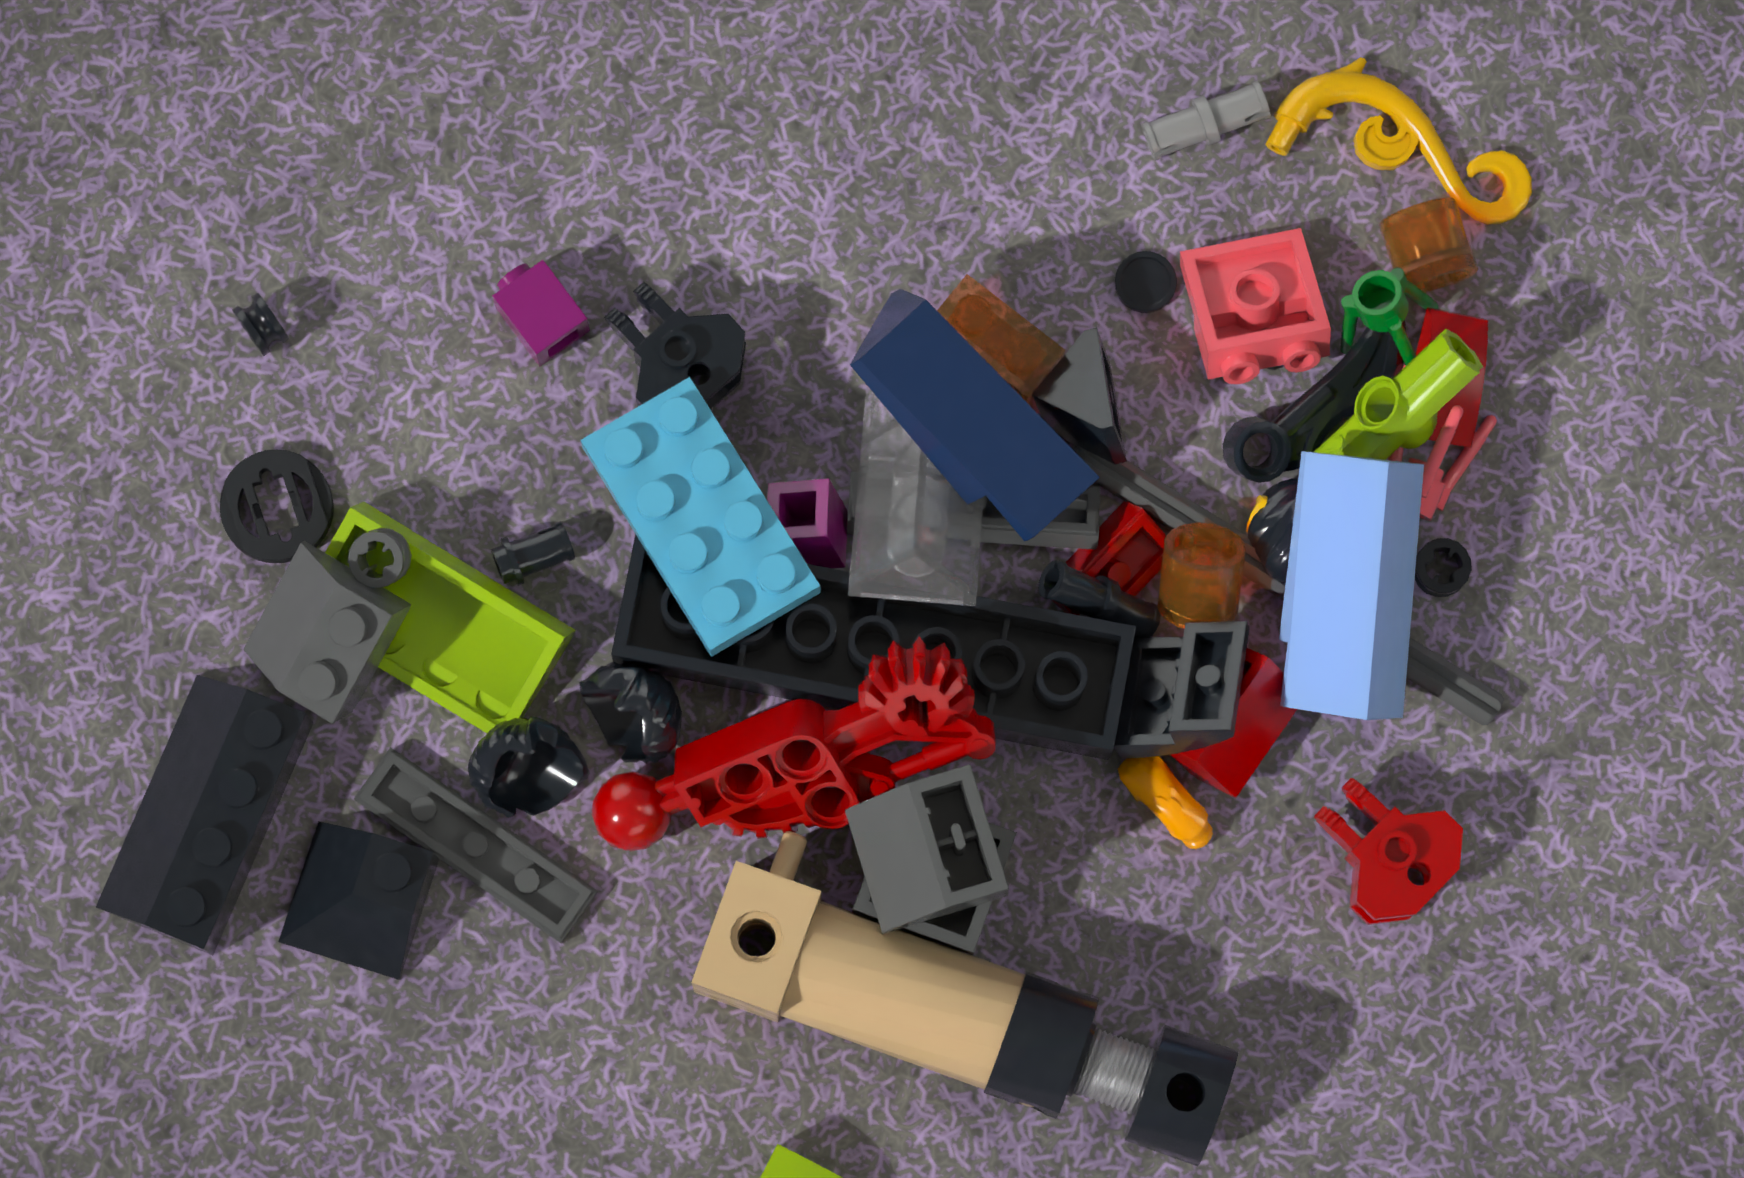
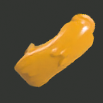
[1118,756,1213,849]

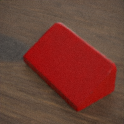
[1052,501,1179,615]

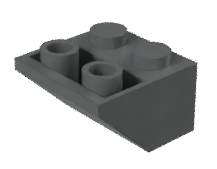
[845,764,1009,934]

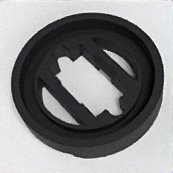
[220,449,334,563]

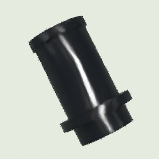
[491,521,575,586]

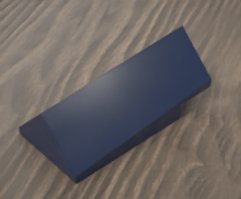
[850,289,1100,542]

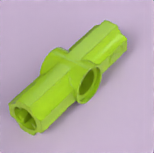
[1314,329,1483,460]

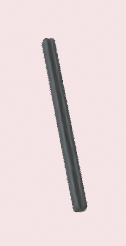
[1073,445,1504,725]

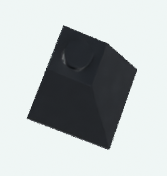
[278,821,439,980]

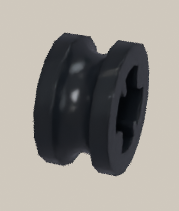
[232,293,289,356]
[1415,538,1472,597]

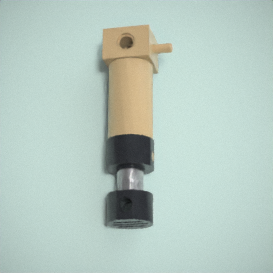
[691,831,1238,1166]

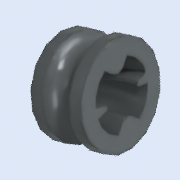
[348,528,412,588]

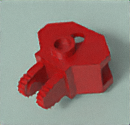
[1314,778,1463,925]

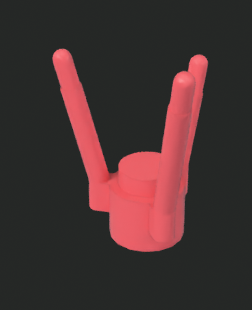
[1388,365,1497,521]

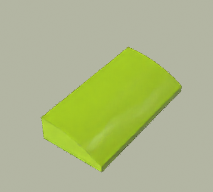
[325,502,576,733]

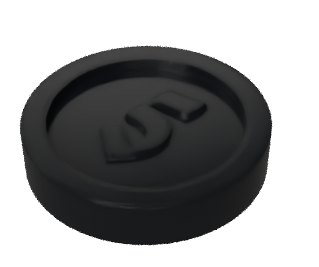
[1115,251,1177,313]

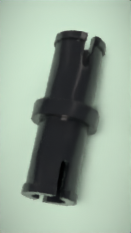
[1038,560,1161,638]

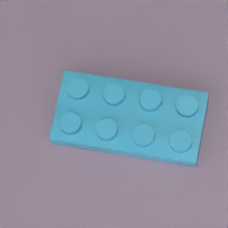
[581,377,821,657]

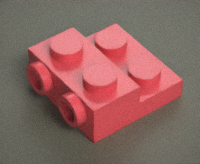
[1180,228,1331,384]

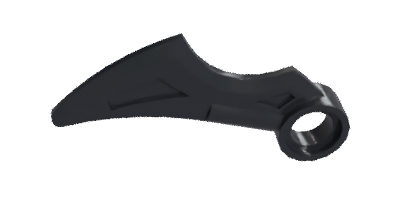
[1222,320,1406,483]

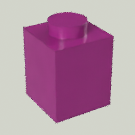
[492,260,590,367]
[767,478,848,568]

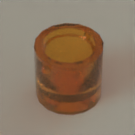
[1378,198,1479,293]
[1158,522,1245,629]

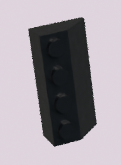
[96,675,313,956]

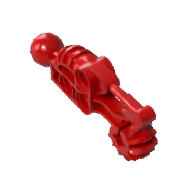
[592,636,996,852]

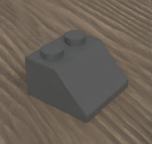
[243,541,412,724]

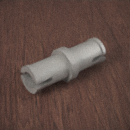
[1141,81,1271,161]

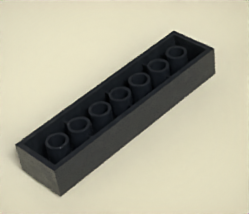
[611,534,1136,760]

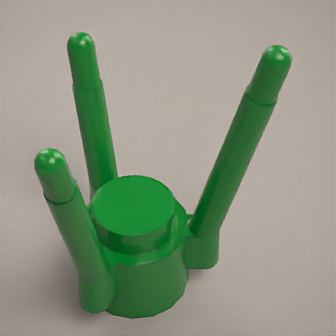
[1340,267,1438,365]

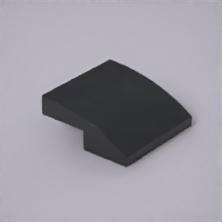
[1114,621,1250,759]

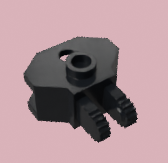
[604,282,746,410]

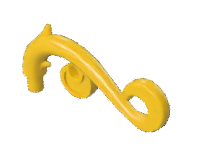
[1265,57,1532,225]

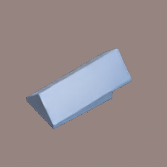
[1279,451,1424,720]

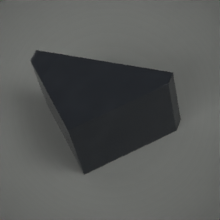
[1032,327,1127,465]

